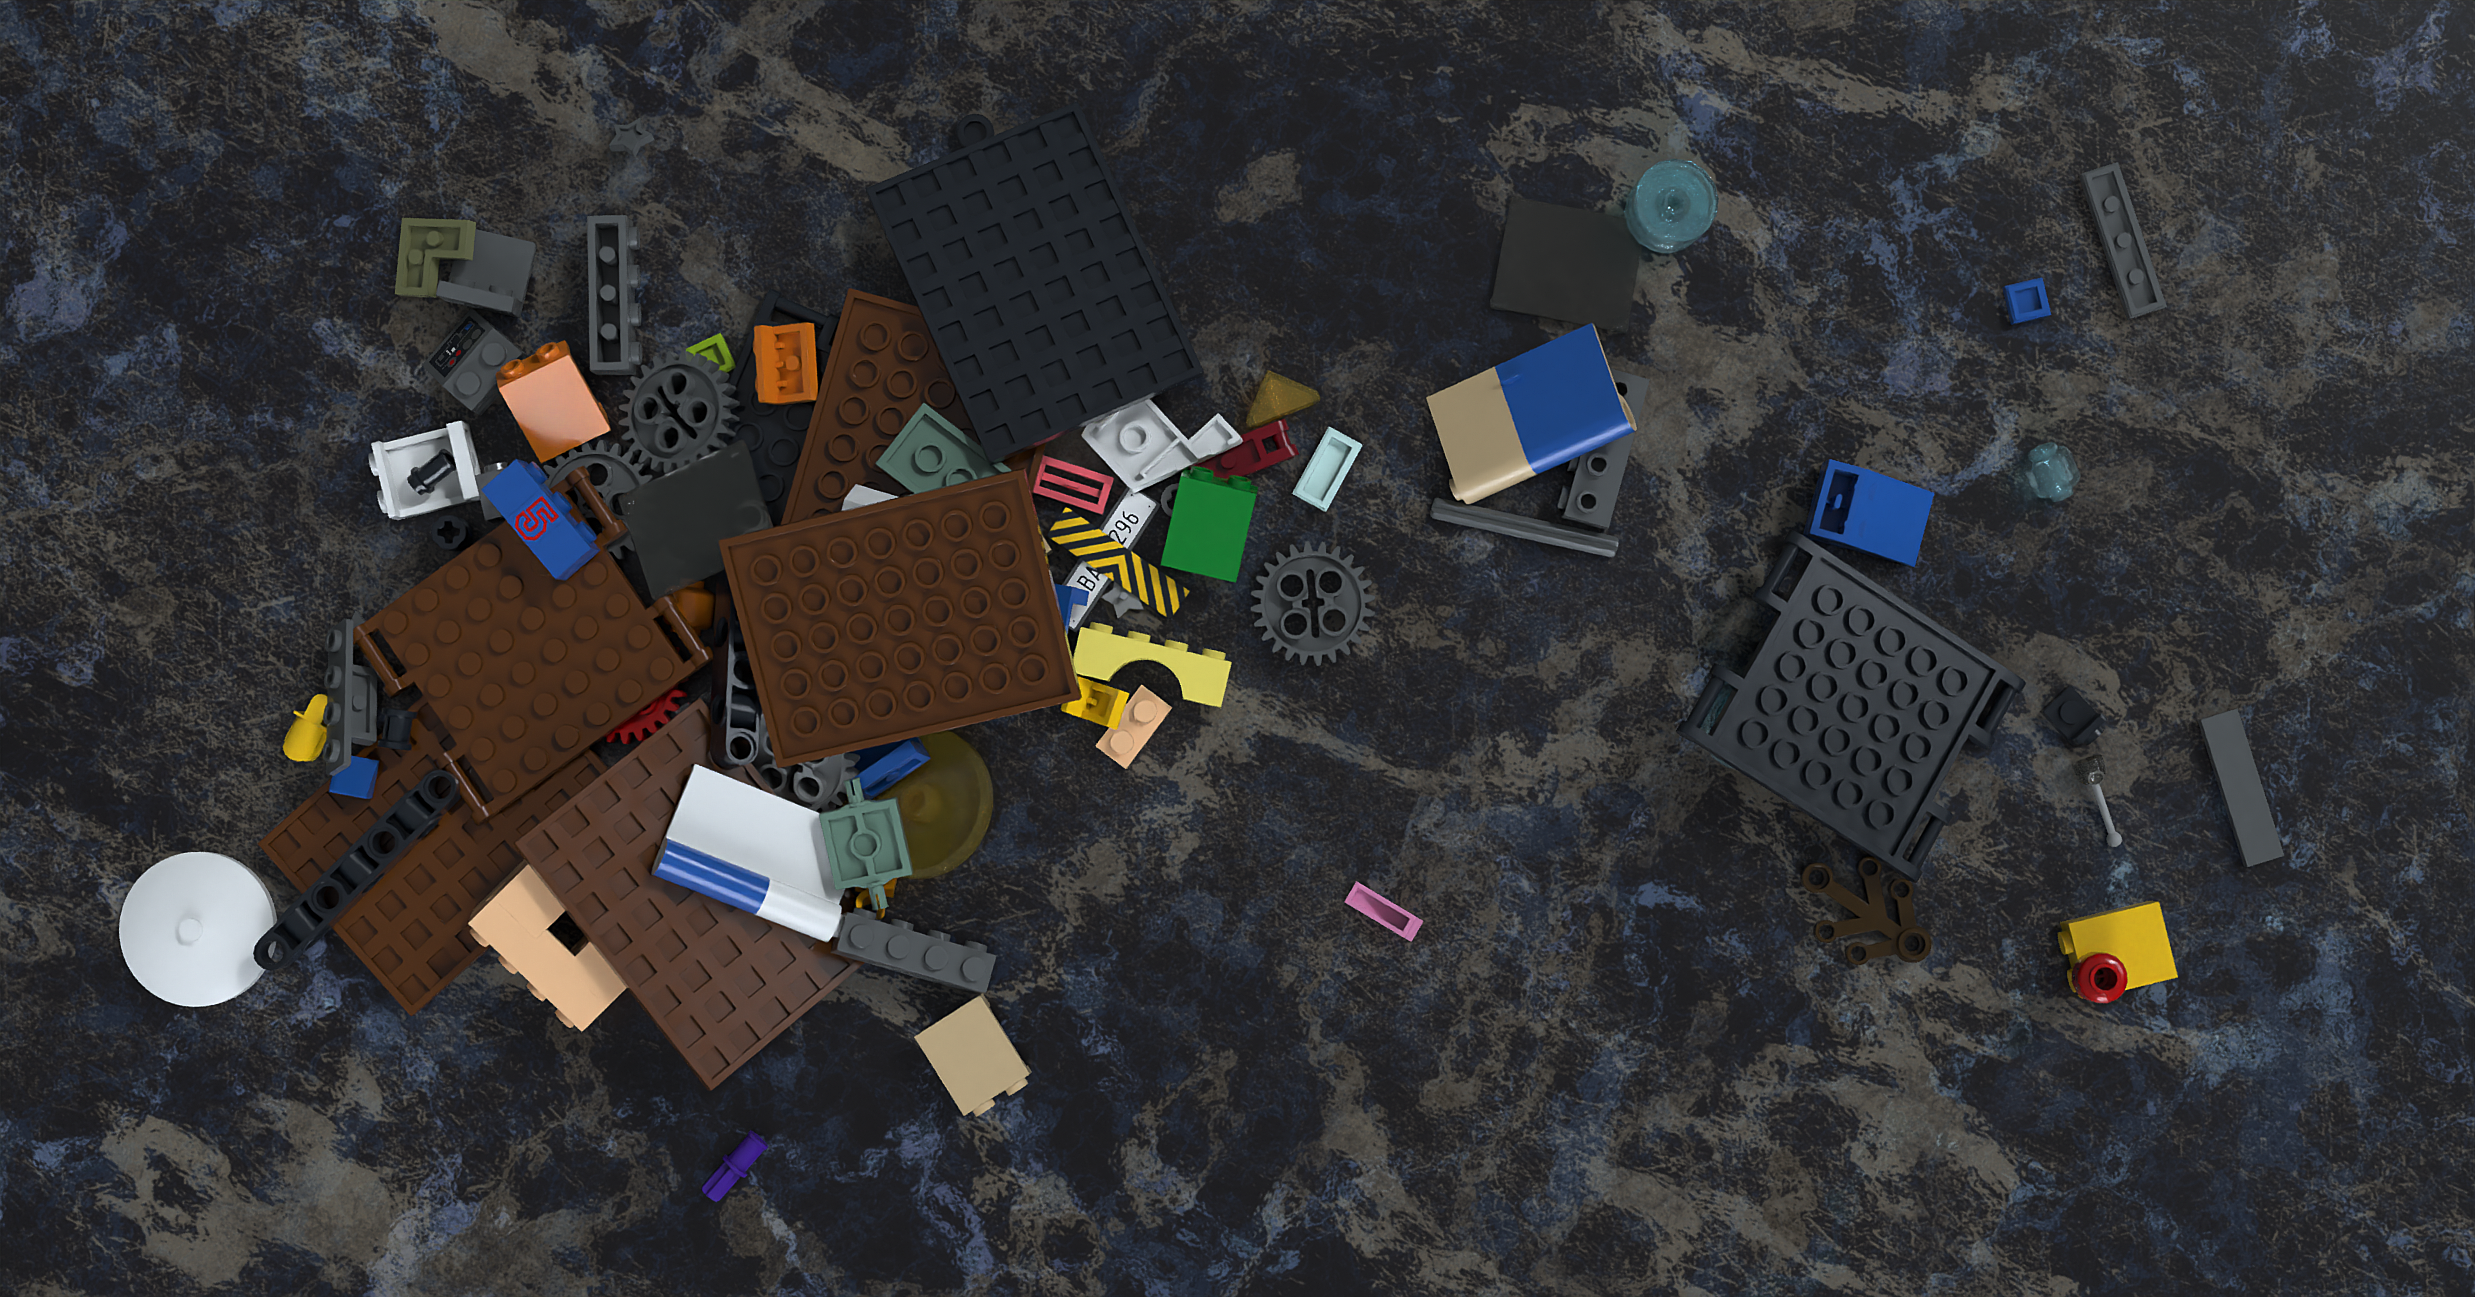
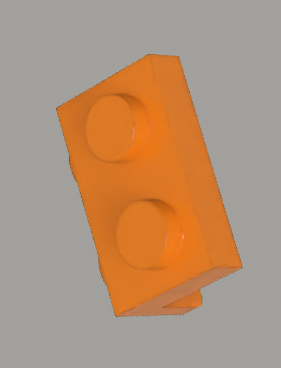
[753,322,818,405]

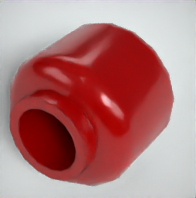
[2072,952,2128,1003]

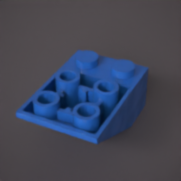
[1803,459,1934,567]

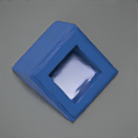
[328,755,379,799]

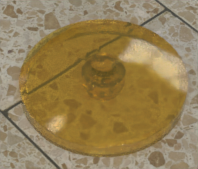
[843,730,993,880]

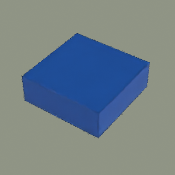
[2002,278,2051,325]

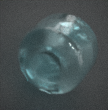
[2023,442,2081,502]

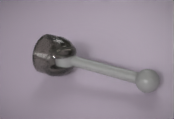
[2072,754,2122,847]

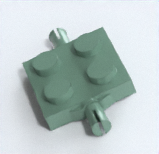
[819,777,914,910]

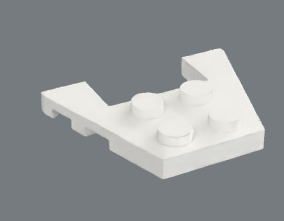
[1081,399,1243,493]

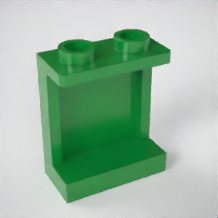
[1161,466,1258,583]

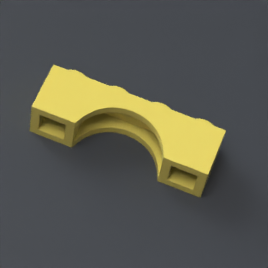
[1073,622,1232,708]

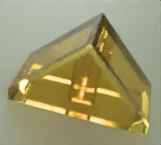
[1246,370,1321,430]

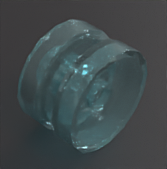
[1625,159,1719,253]

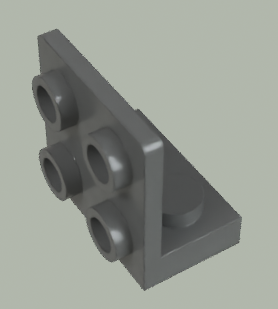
[436,229,537,318]

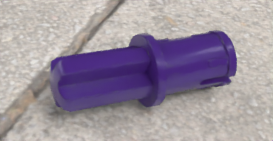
[701,1130,768,1202]

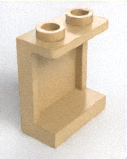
[914,994,1032,1117]

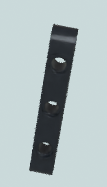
[710,500,769,770]
[253,770,461,970]

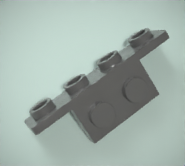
[323,619,378,776]

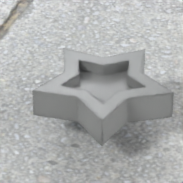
[1101,582,1144,619]

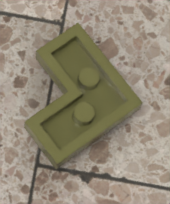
[395,218,476,298]

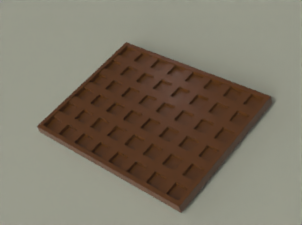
[257,695,608,1016]
[513,698,865,1091]

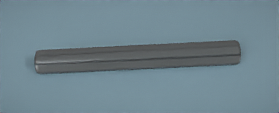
[1430,498,1619,557]

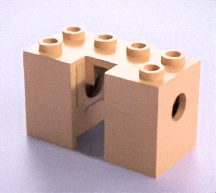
[468,859,626,1031]

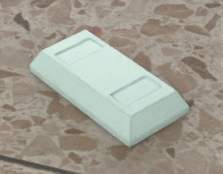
[1292,427,1362,512]

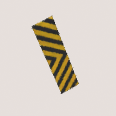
[1047,507,1189,619]

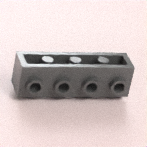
[587,215,642,375]
[1557,368,1650,531]
[830,908,996,995]

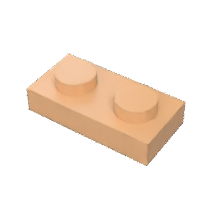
[1096,684,1172,769]

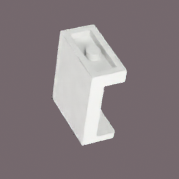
[369,421,481,520]

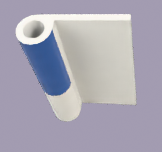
[652,764,845,942]

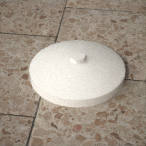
[119,852,277,1007]

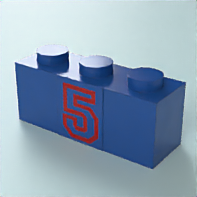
[481,459,601,581]

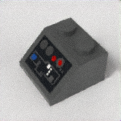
[422,308,529,416]

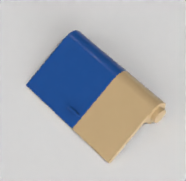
[1426,323,1637,505]

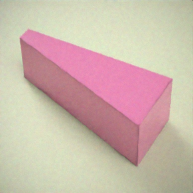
[1344,881,1423,942]

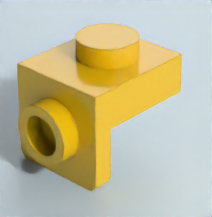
[1061,676,1130,730]

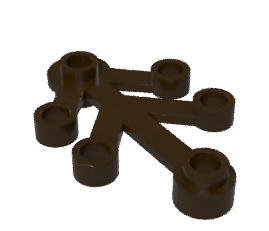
[1800,856,1931,965]

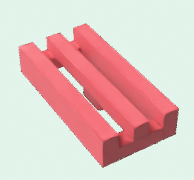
[1033,455,1114,515]

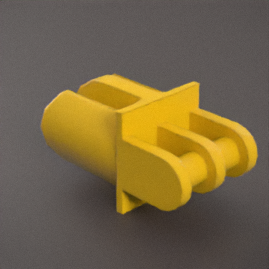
[283,694,327,762]

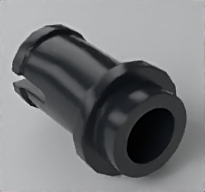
[407,449,457,495]

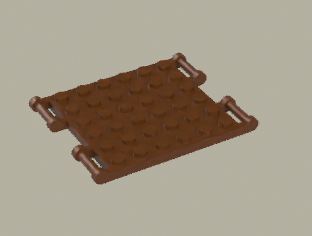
[353,466,714,826]

